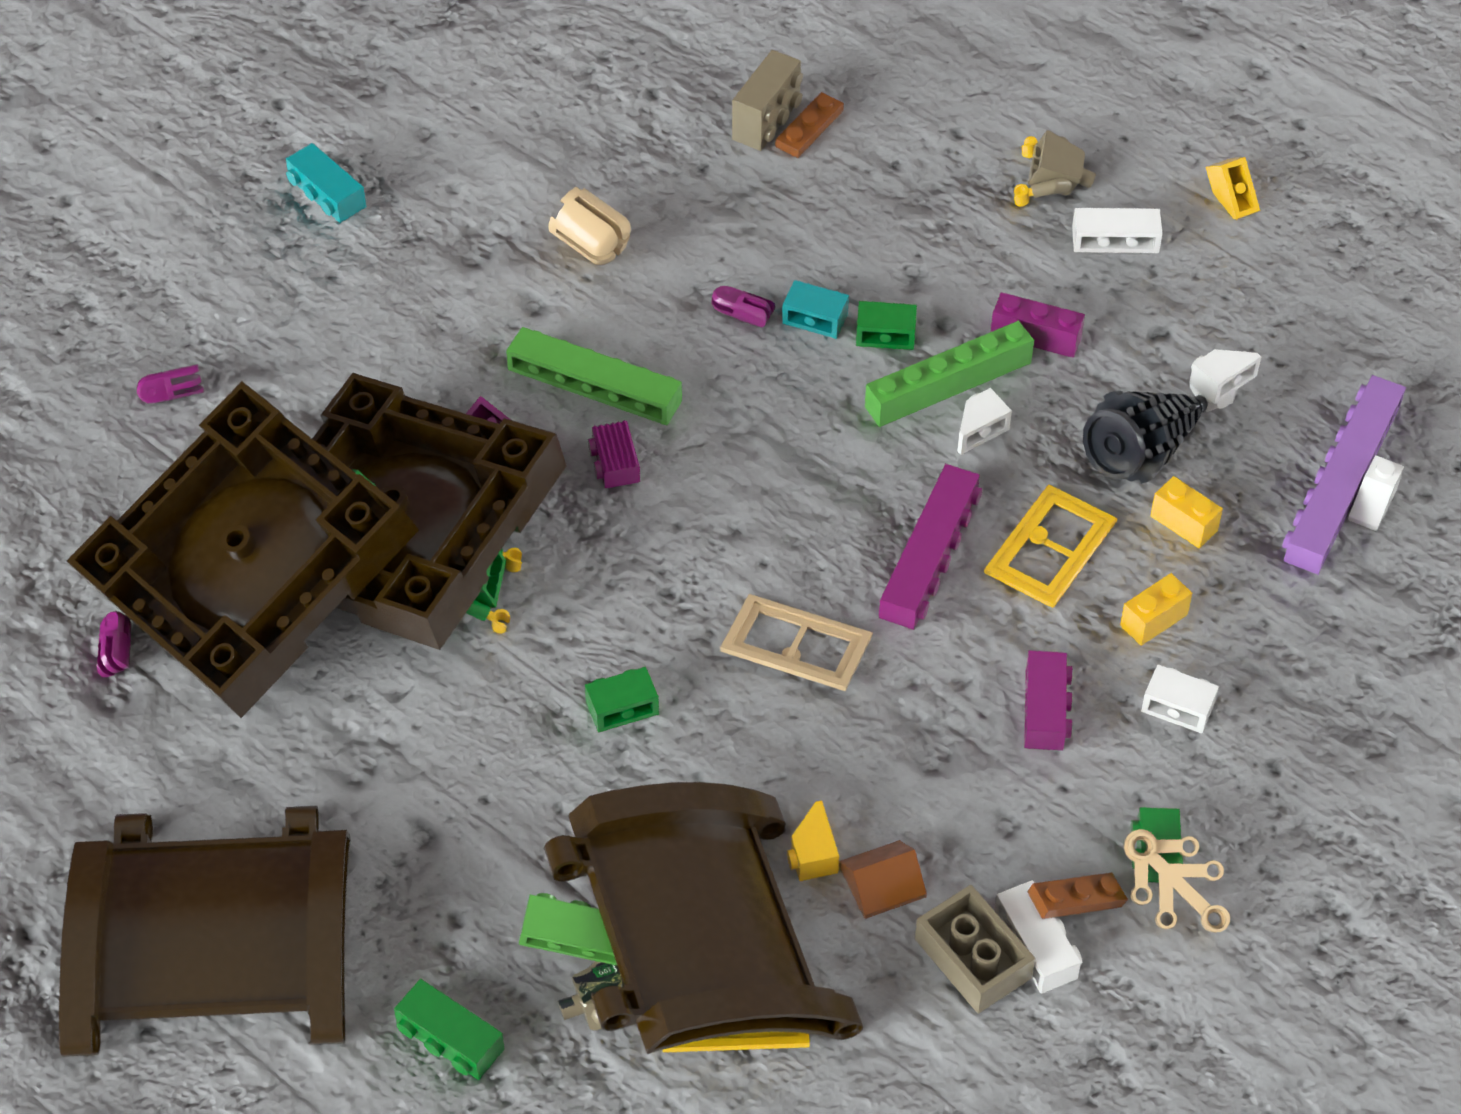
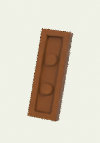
[775,92,844,158]
[1027,872,1128,919]

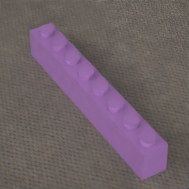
[1282,375,1406,575]

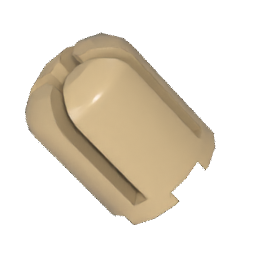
[548,187,631,265]

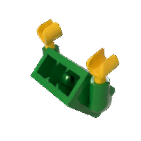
[466,547,522,634]

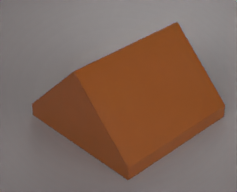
[839,840,927,919]

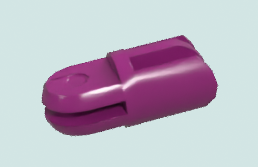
[711,286,776,328]
[137,364,204,404]
[97,611,132,678]

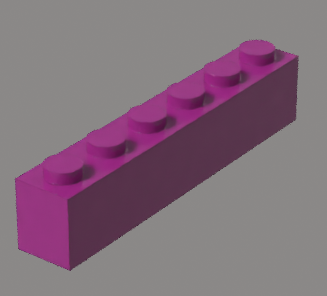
[879,463,983,630]

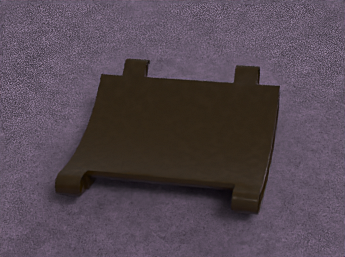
[544,782,863,1054]
[59,805,351,1057]

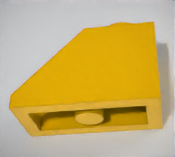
[1205,157,1260,219]
[787,800,839,881]

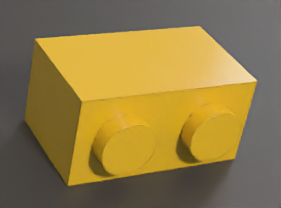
[1151,476,1223,549]
[1120,573,1193,646]

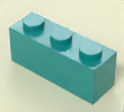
[286,143,367,223]

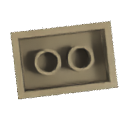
[732,50,803,151]
[915,885,1036,1014]

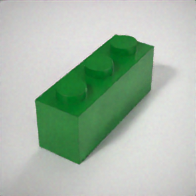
[394,978,505,1080]

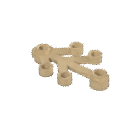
[1124,829,1230,933]

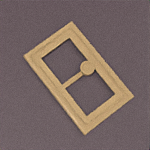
[720,594,873,691]

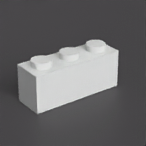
[1072,208,1163,253]
[994,880,1082,994]

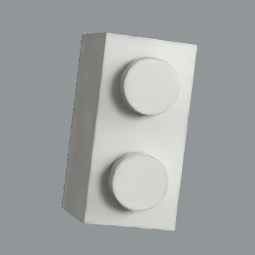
[1141,664,1219,733]

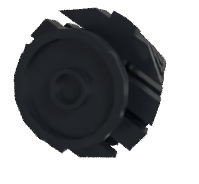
[1083,391,1208,484]

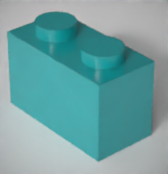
[782,280,849,339]

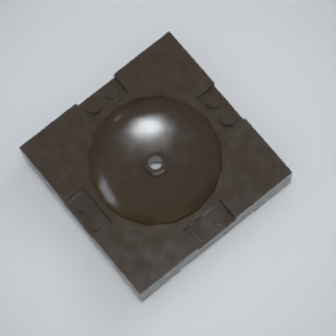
[312,373,567,650]
[67,381,419,718]

